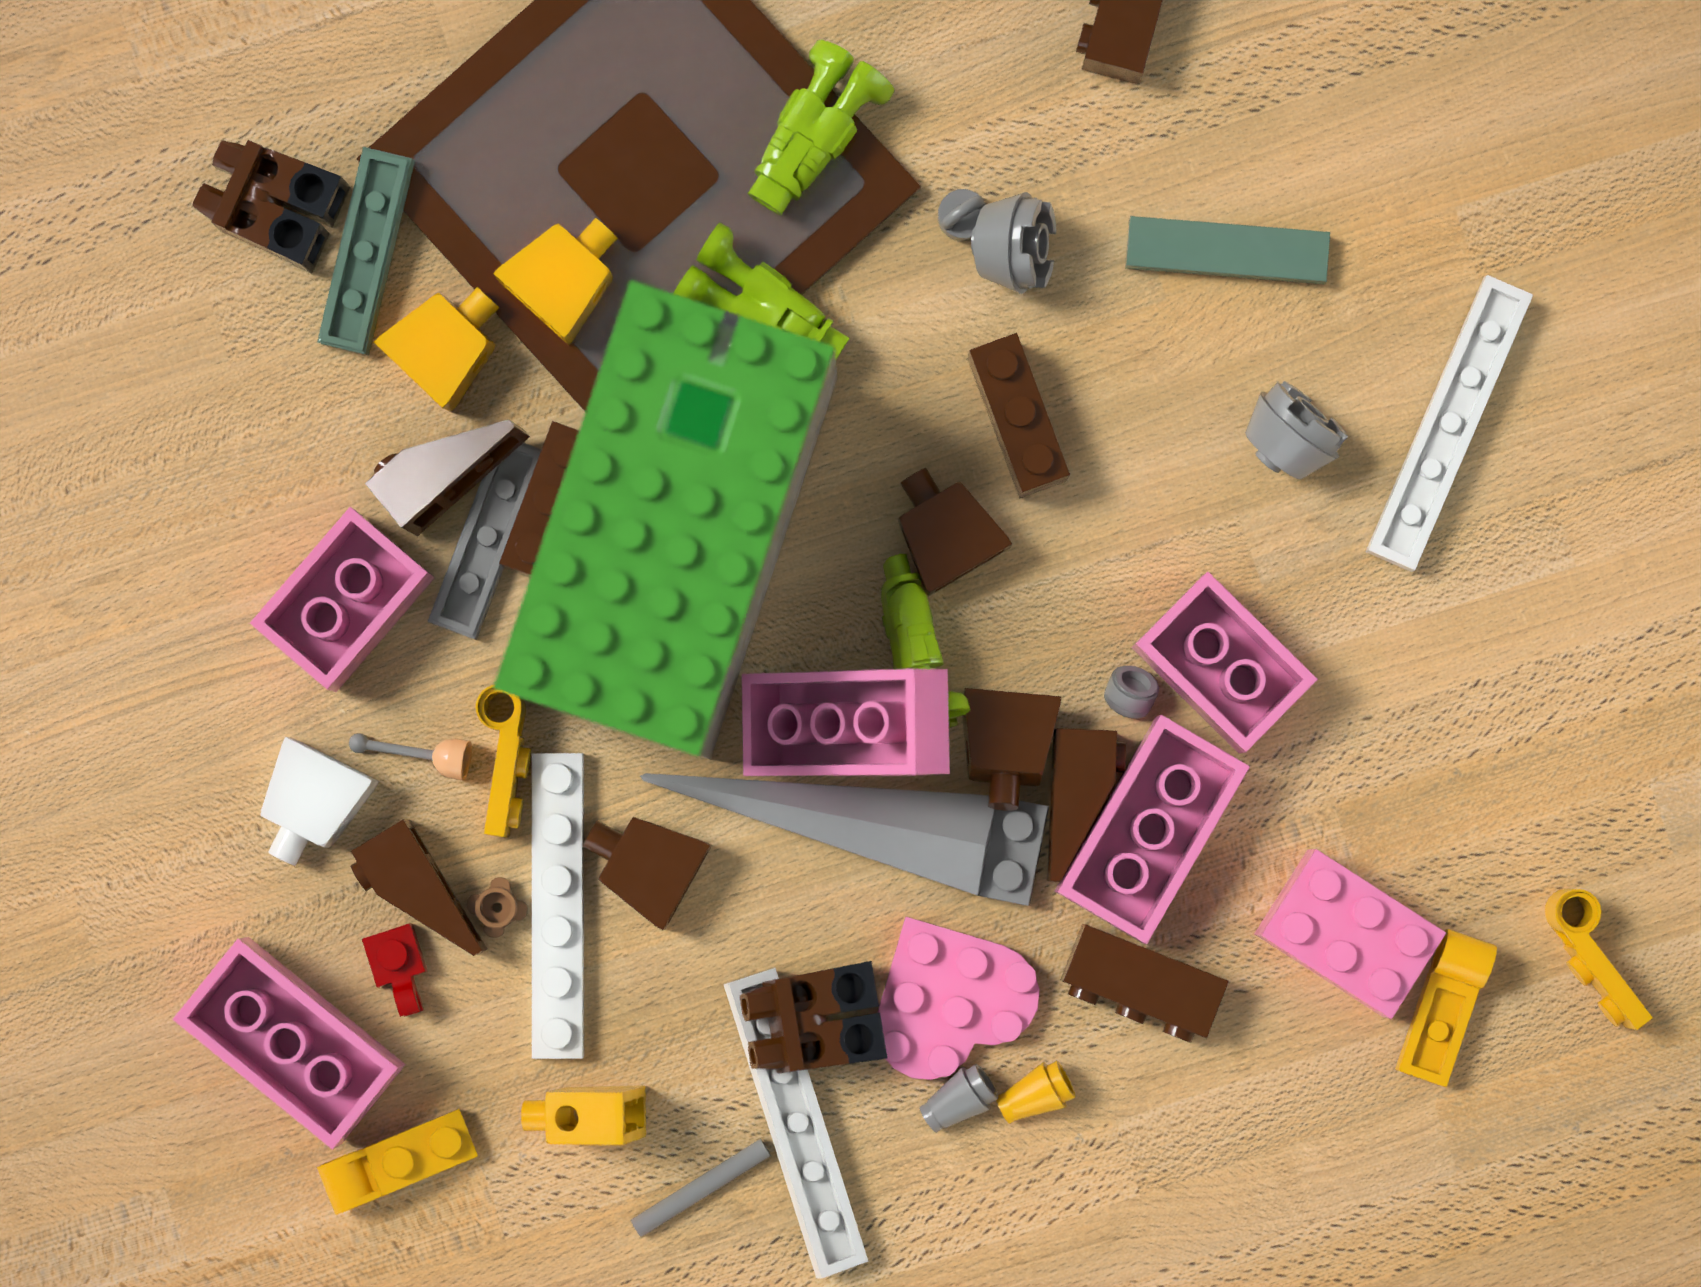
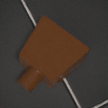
[898,468,1012,597]
[962,688,1061,811]
[583,817,712,930]

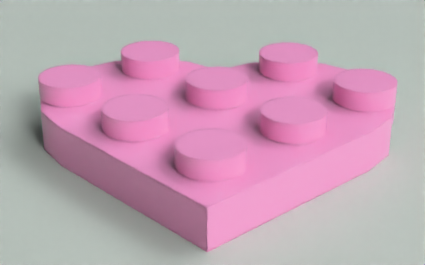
[877,916,1040,1080]

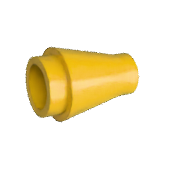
[996,1060,1076,1124]

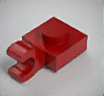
[362,923,428,1017]

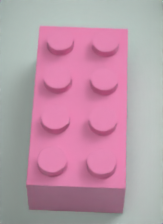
[742,669,950,776]
[1054,715,1250,944]
[172,937,406,1149]

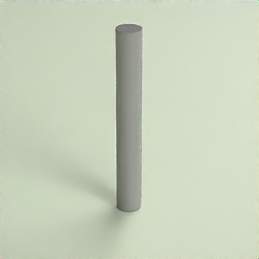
[631,1138,771,1237]

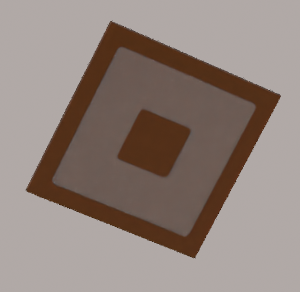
[356,0,921,412]

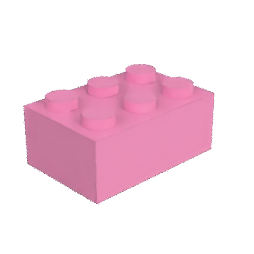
[250,507,435,692]
[1131,572,1318,754]
[1254,849,1446,1020]

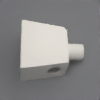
[260,737,379,866]

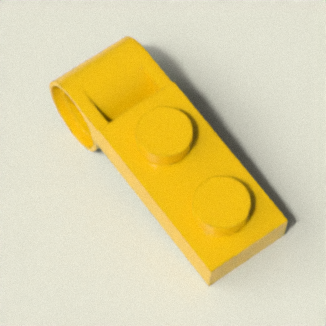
[475,685,531,837]
[1545,889,1653,1030]
[1395,928,1497,1088]
[317,1109,478,1215]

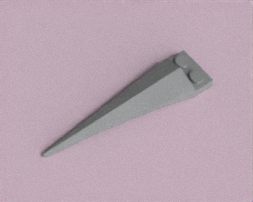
[640,773,1049,906]

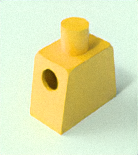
[493,218,618,345]
[374,287,500,412]
[521,1086,646,1145]

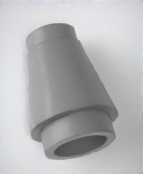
[920,1064,999,1133]

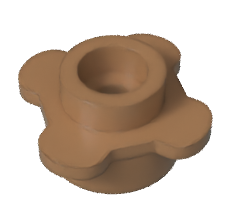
[467,877,528,938]

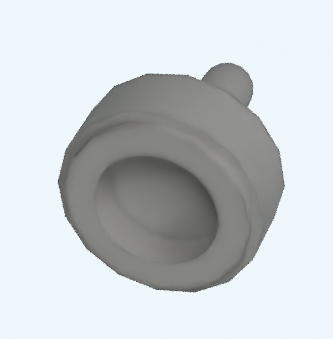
[938,189,986,241]
[1104,665,1159,719]

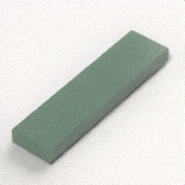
[317,147,415,355]
[1125,216,1330,284]

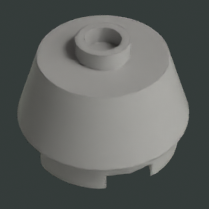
[971,192,1056,294]
[1245,381,1348,480]

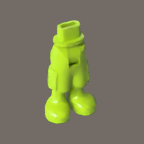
[747,40,895,216]
[673,222,850,359]
[881,554,970,729]

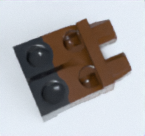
[193,140,350,274]
[740,961,888,1074]

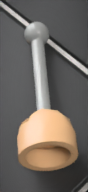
[349,733,472,781]

